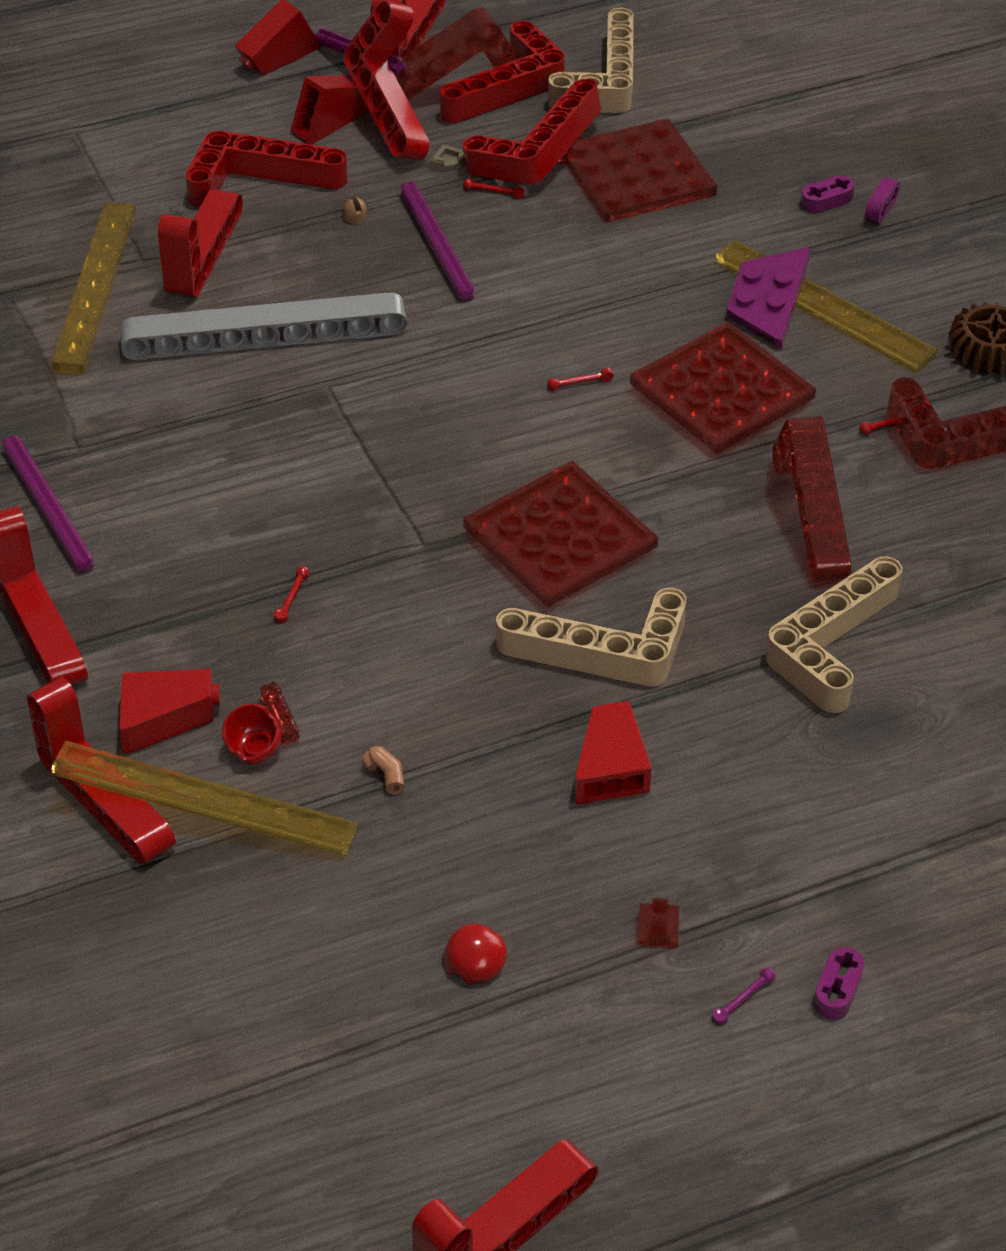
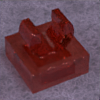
[638,898,679,947]

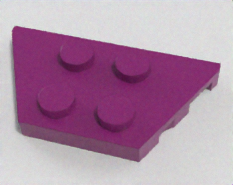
[727,248,810,348]

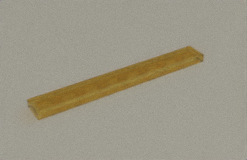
[51,202,136,373]
[715,239,937,373]
[52,741,359,857]

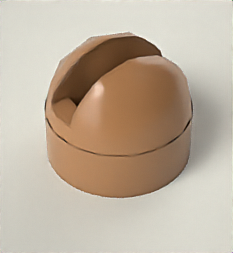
[343,197,367,224]

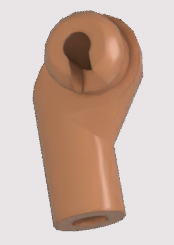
[362,746,404,794]

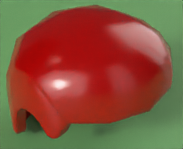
[222,704,282,765]
[442,923,507,984]

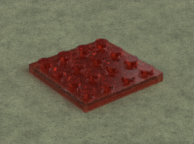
[562,119,717,222]
[630,321,816,454]
[463,460,658,607]

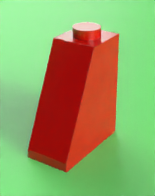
[234,0,321,76]
[290,75,367,144]
[119,669,221,753]
[575,701,652,805]

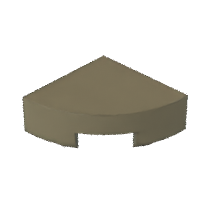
[430,145,466,171]

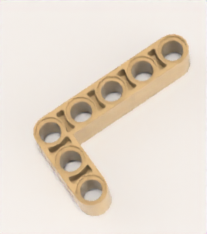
[548,8,633,113]
[766,556,903,713]
[496,587,686,687]

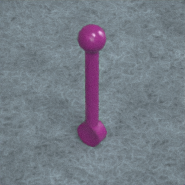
[712,967,776,1025]

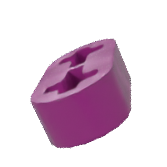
[801,175,855,213]
[864,177,900,224]
[814,947,864,1019]

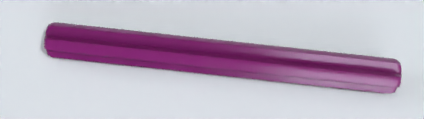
[401,181,475,301]
[2,435,94,573]

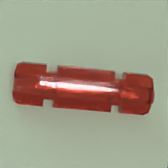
[260,682,300,745]

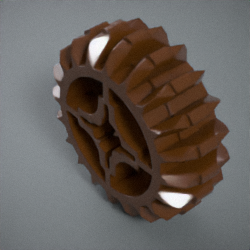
[948,301,1006,375]

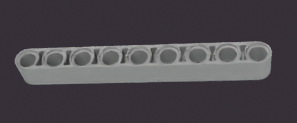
[120,293,408,360]

